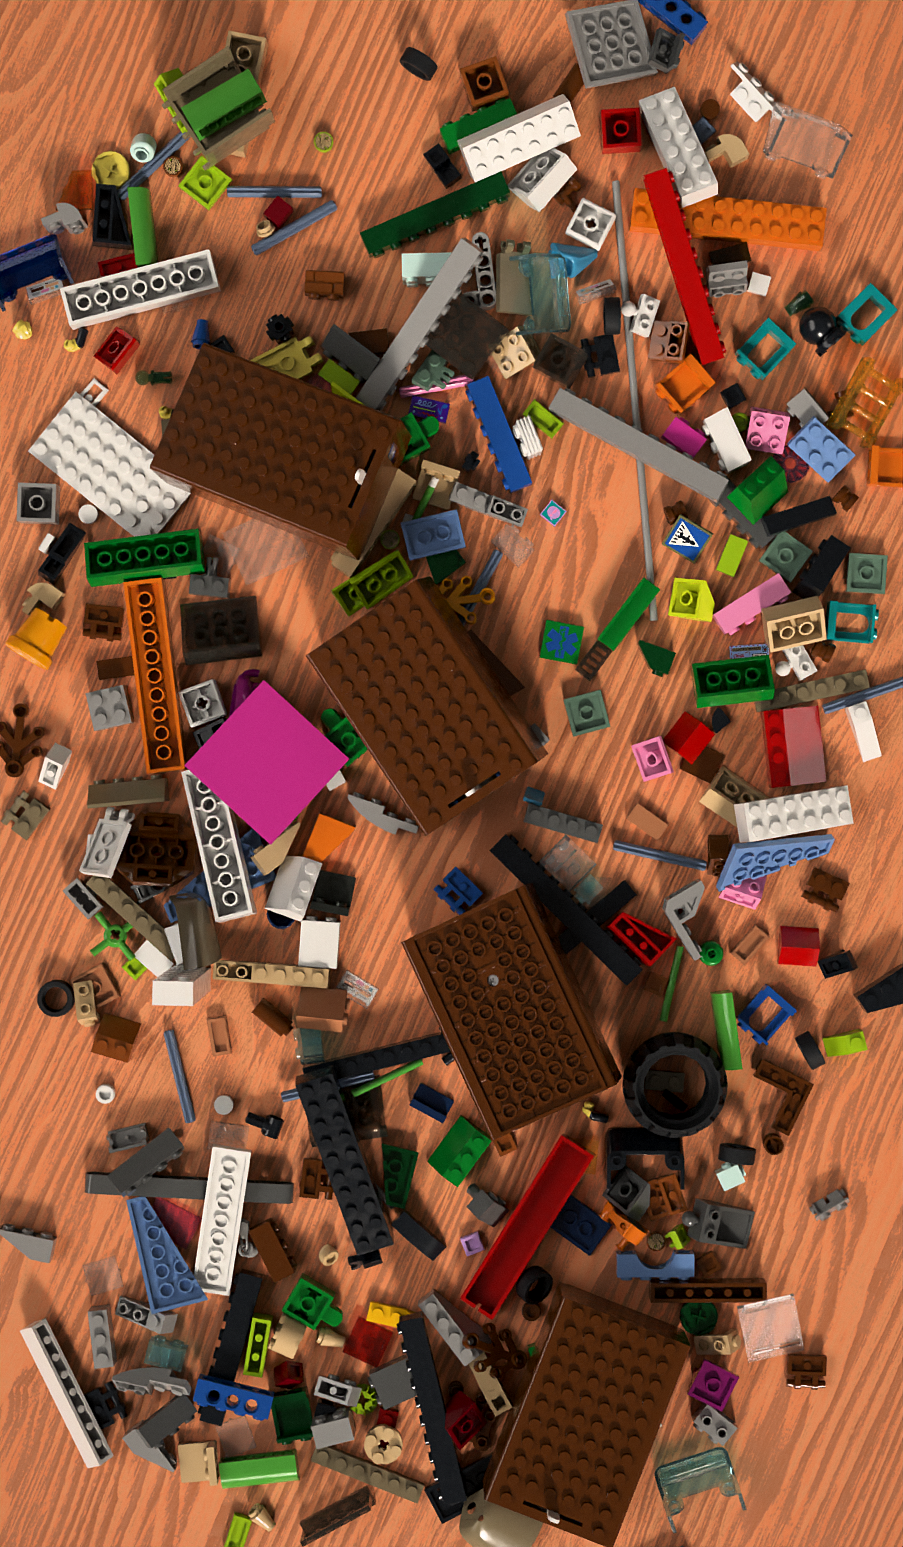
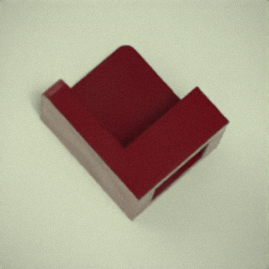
[263,196,294,229]
[274,1360,304,1389]

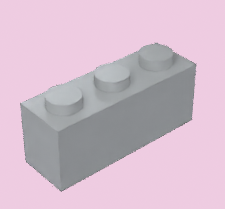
[88,1304,117,1369]

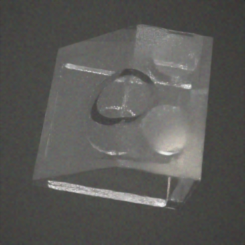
[539,835,597,891]

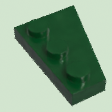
[426,550,466,585]
[382,1143,419,1209]

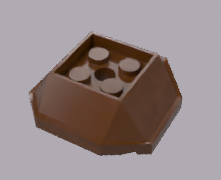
[116,812,197,887]

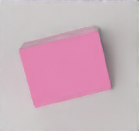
[631,736,674,782]

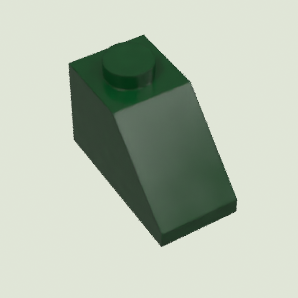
[637,640,676,677]

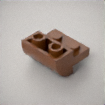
[648,321,690,364]

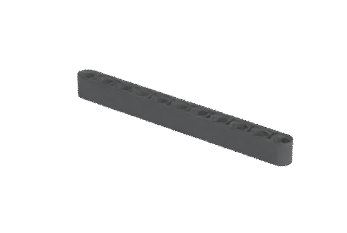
[85,1172,294,1204]

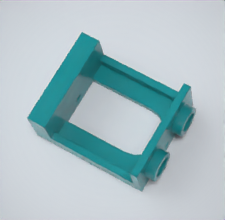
[836,283,898,346]
[735,317,796,381]
[825,601,879,644]

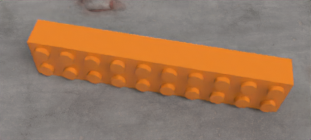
[629,188,827,251]
[123,578,187,774]

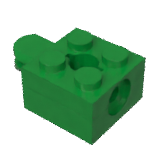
[400,412,439,466]
[321,708,368,767]
[281,1273,343,1331]

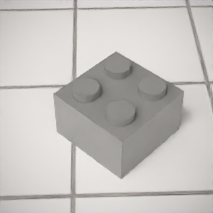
[16,482,60,525]
[85,685,135,731]
[311,1406,356,1449]

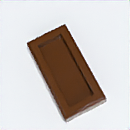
[96,656,134,680]

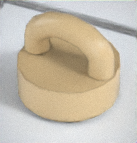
[319,1244,339,1266]

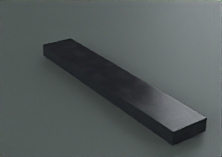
[558,880,637,954]

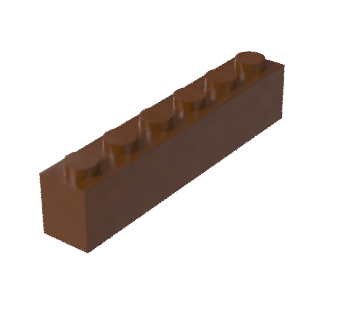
[649,1278,767,1303]

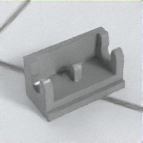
[106,1123,150,1153]

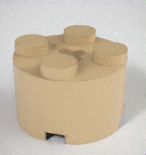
[268,1312,307,1359]

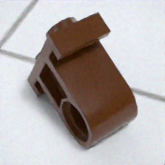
[707,835,730,877]

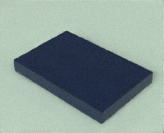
[551,1195,612,1256]

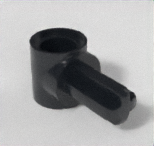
[245,1112,284,1139]

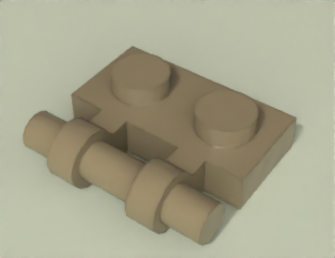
[1,790,50,840]

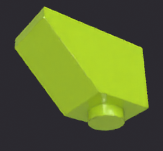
[822,1029,868,1057]

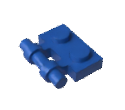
[433,866,483,915]

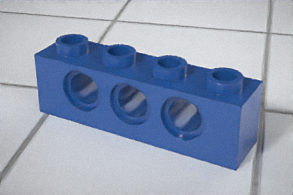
[638,0,708,46]
[193,1374,275,1421]

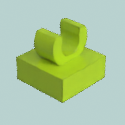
[665,1223,691,1250]

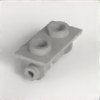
[809,1189,850,1221]

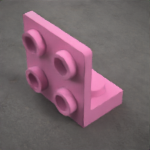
[745,406,790,454]
[719,875,767,910]

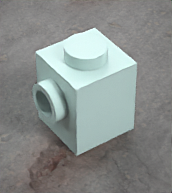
[715,1162,746,1191]

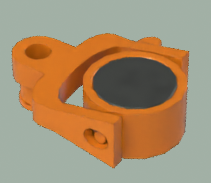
[599,1201,650,1252]

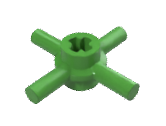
[90,911,136,961]

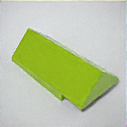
[331,549,414,617]

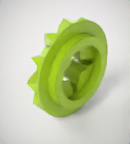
[349,1384,378,1416]

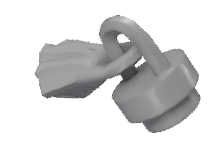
[238,1218,258,1258]

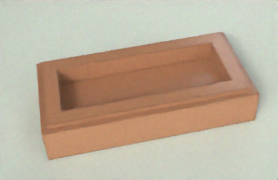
[626,803,669,841]
[730,924,770,966]
[206,1015,232,1057]

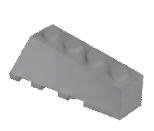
[418,1289,492,1366]

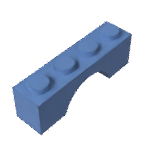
[616,1250,695,1281]

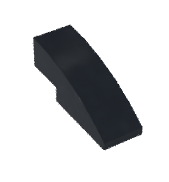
[38,523,86,585]
[391,1209,446,1261]

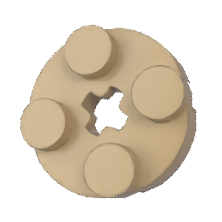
[364,1424,403,1464]

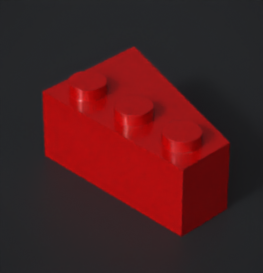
[606,912,677,967]

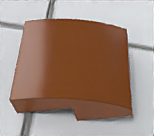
[646,1173,688,1221]

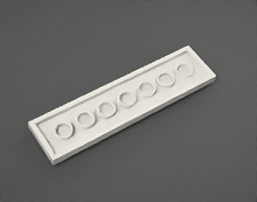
[194,1144,252,1296]

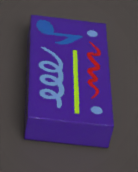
[408,395,450,424]

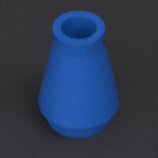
[191,319,210,349]

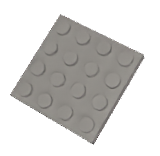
[565,0,658,89]

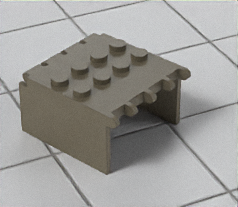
[162,46,275,170]

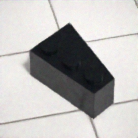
[92,183,131,250]
[792,535,851,599]
[854,964,903,1013]

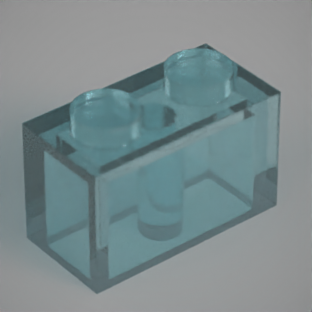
[293,1028,325,1065]
[144,1335,189,1372]

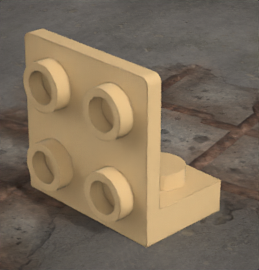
[488,325,544,379]
[413,459,460,510]
[178,1440,220,1486]

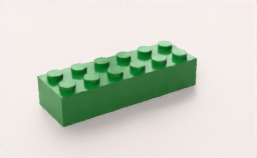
[84,529,205,587]

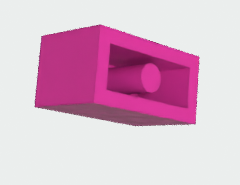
[661,417,707,458]

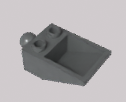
[682,1198,755,1249]

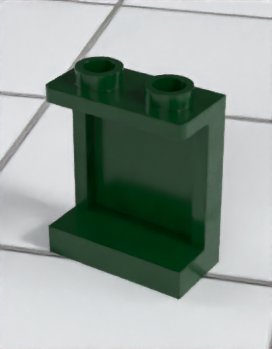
[271,1386,313,1445]

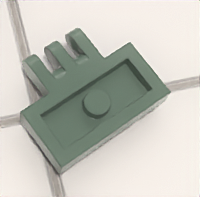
[412,350,455,392]

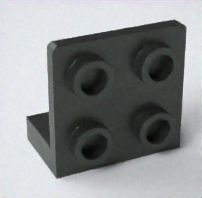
[310,870,356,916]

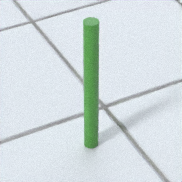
[660,945,684,1022]
[351,1059,423,1097]

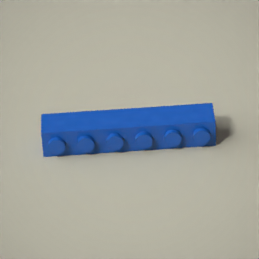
[465,376,532,493]

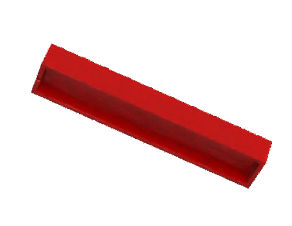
[642,168,726,365]
[460,1134,596,1320]

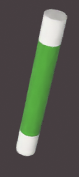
[412,476,439,520]

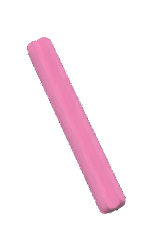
[399,374,474,398]

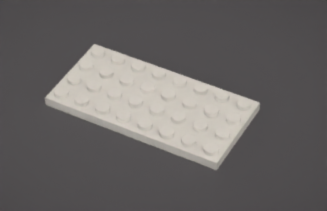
[28,392,192,537]

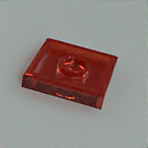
[342,1316,393,1368]

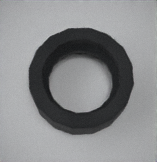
[400,47,438,81]
[603,297,621,335]
[37,980,75,1017]
[795,1031,826,1070]
[718,1143,756,1165]
[516,1265,553,1305]

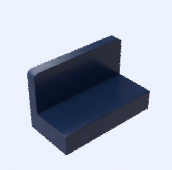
[409,1083,454,1123]

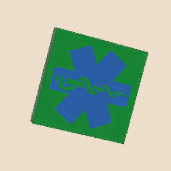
[539,620,584,665]

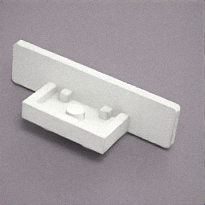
[730,62,789,123]

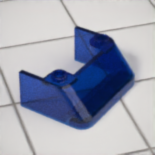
[0,234,74,312]

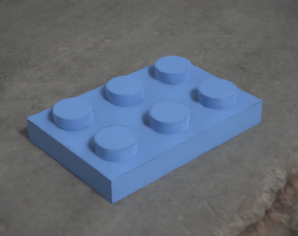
[787,416,855,483]
[401,509,466,561]

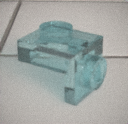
[574,874,604,905]

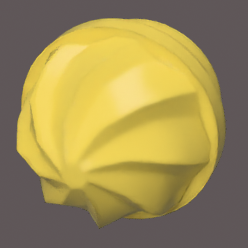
[13,319,33,340]

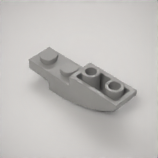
[448,482,528,527]
[347,792,419,835]
[112,1367,192,1396]

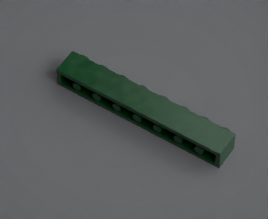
[360,171,510,258]

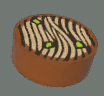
[163,156,183,177]

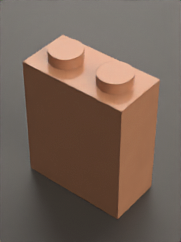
[296,986,350,1032]

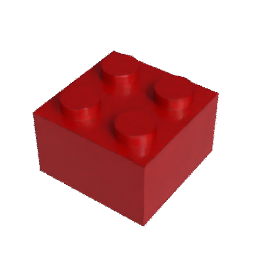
[600,107,642,154]

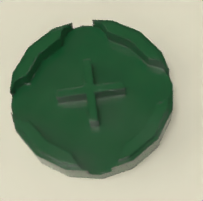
[679,1303,718,1336]

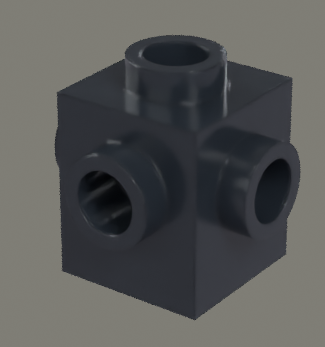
[266,314,294,344]

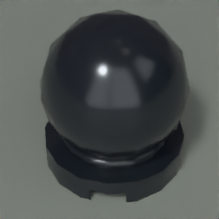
[799,307,849,357]

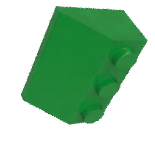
[727,456,788,525]
[427,1115,492,1187]

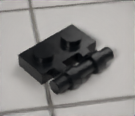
[580,335,620,378]
[84,1381,128,1430]

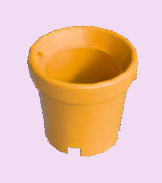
[5,608,67,670]

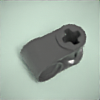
[130,885,168,904]

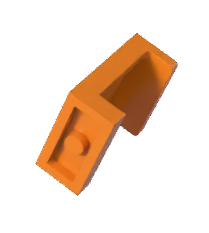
[654,354,716,416]
[867,445,903,488]

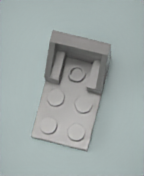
[662,879,705,961]

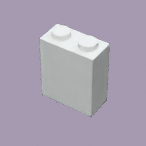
[298,916,341,969]

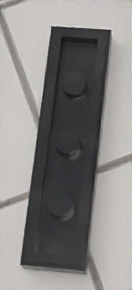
[761,496,837,537]

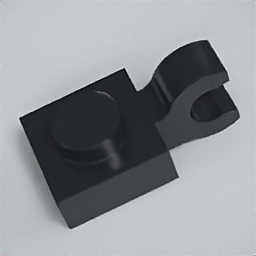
[462,451,480,473]
[347,1249,383,1270]

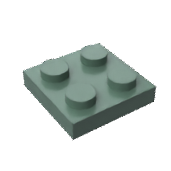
[759,532,813,583]
[845,553,888,594]
[563,690,610,737]

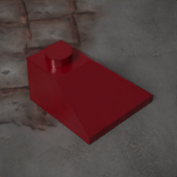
[445,1391,487,1450]

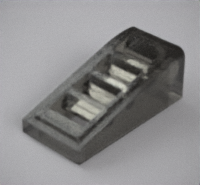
[575,640,613,682]

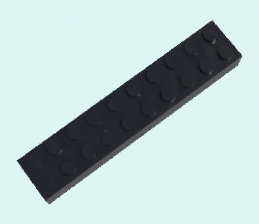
[295,1065,394,1256]

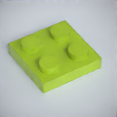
[178,156,232,211]

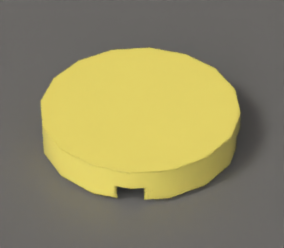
[92,151,131,190]

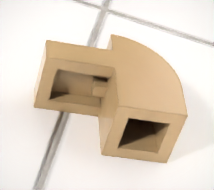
[705,134,749,168]
[22,583,66,615]

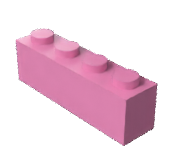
[713,573,791,635]

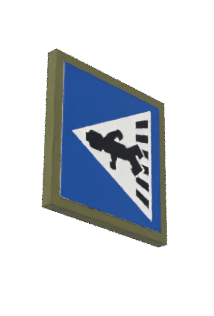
[662,514,713,564]

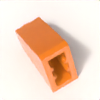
[303,813,356,863]

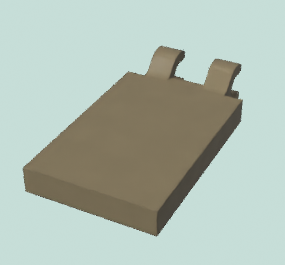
[496,239,533,316]

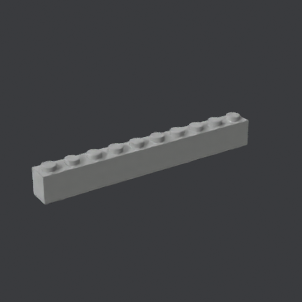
[356,238,484,411]
[549,388,729,503]

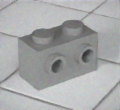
[786,388,830,428]
[314,1374,362,1407]
[692,1403,738,1446]

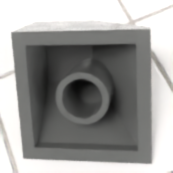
[602,1165,650,1222]

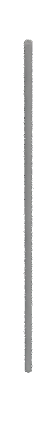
[612,180,658,621]

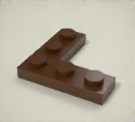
[753,1058,814,1136]

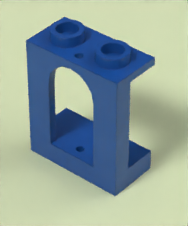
[736,984,797,1045]

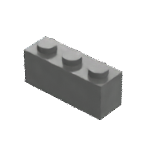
[135,1394,197,1449]

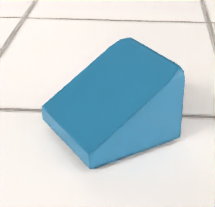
[523,787,545,806]

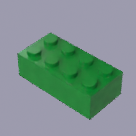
[691,655,775,708]

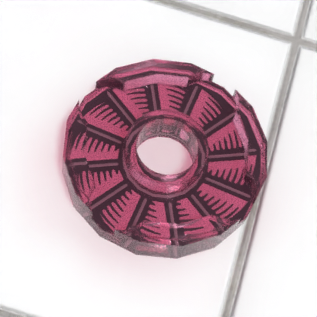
[773,445,809,483]

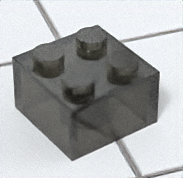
[532,333,588,389]

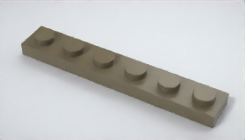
[754,669,870,712]
[86,876,174,960]
[311,1446,424,1503]

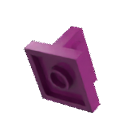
[687,1358,739,1411]

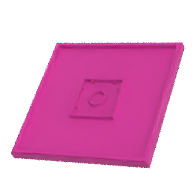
[184,680,349,845]

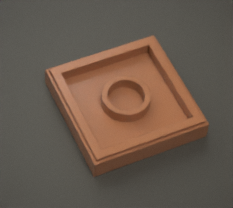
[69,963,121,1009]

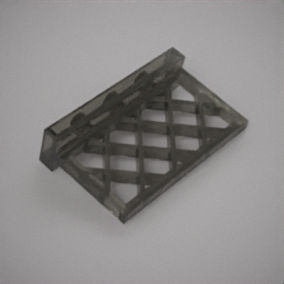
[300,1485,376,1547]

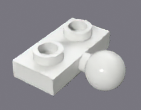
[621,294,660,338]
[775,645,817,681]

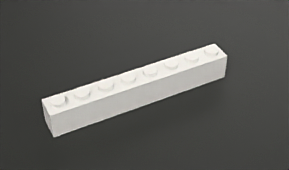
[20,1318,114,1468]

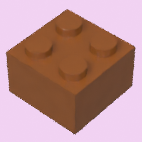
[460,56,509,112]

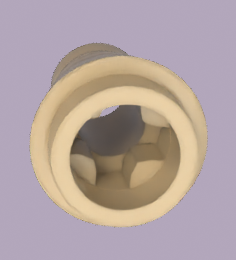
[315,1327,345,1348]
[248,1503,276,1532]

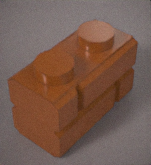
[305,270,345,301]

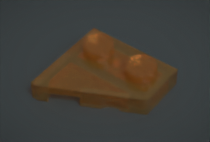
[55,170,93,211]

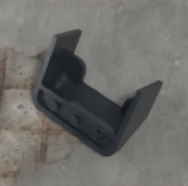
[605,1127,684,1190]

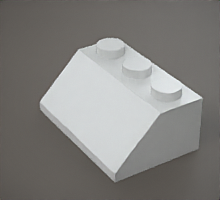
[507,148,577,212]
[702,407,752,474]
[265,856,322,922]

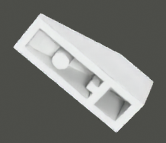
[844,701,882,762]

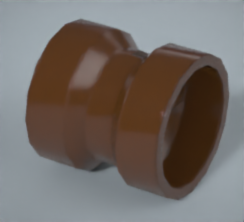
[832,485,859,512]
[663,501,688,525]
[810,640,836,663]
[762,1133,784,1155]

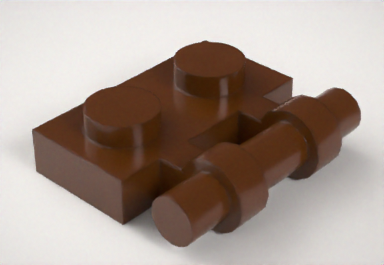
[83,603,125,642]
[801,867,850,913]
[299,1158,334,1200]
[786,1354,827,1390]

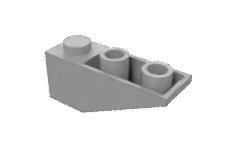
[0,1224,57,1263]
[115,1296,178,1334]
[122,1420,177,1472]

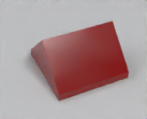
[93,326,140,375]
[663,711,715,765]
[777,926,820,967]

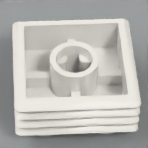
[565,198,616,251]
[512,415,543,460]
[178,679,227,727]

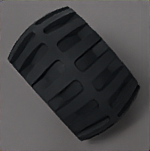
[622,1032,728,1138]

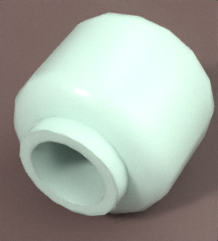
[130,133,157,163]

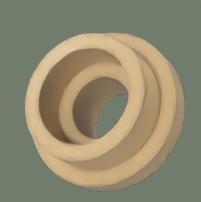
[256,220,275,238]

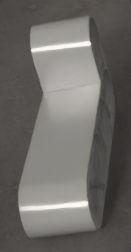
[460,232,496,313]

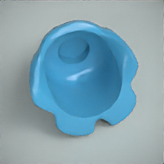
[548,243,598,278]

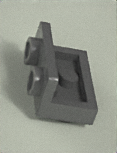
[648,28,685,74]

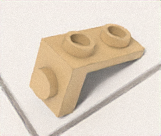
[73,980,101,1027]
[694,1329,741,1355]

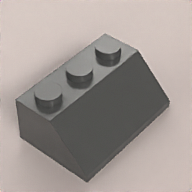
[321,324,381,383]

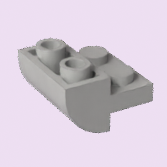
[41,203,88,235]
[706,261,748,298]

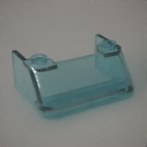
[509,253,571,336]
[654,1447,747,1534]

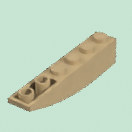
[213,960,331,988]

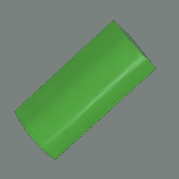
[181,69,267,141]
[127,187,158,268]
[710,990,743,1070]
[219,1449,300,1489]

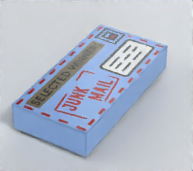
[729,644,769,659]

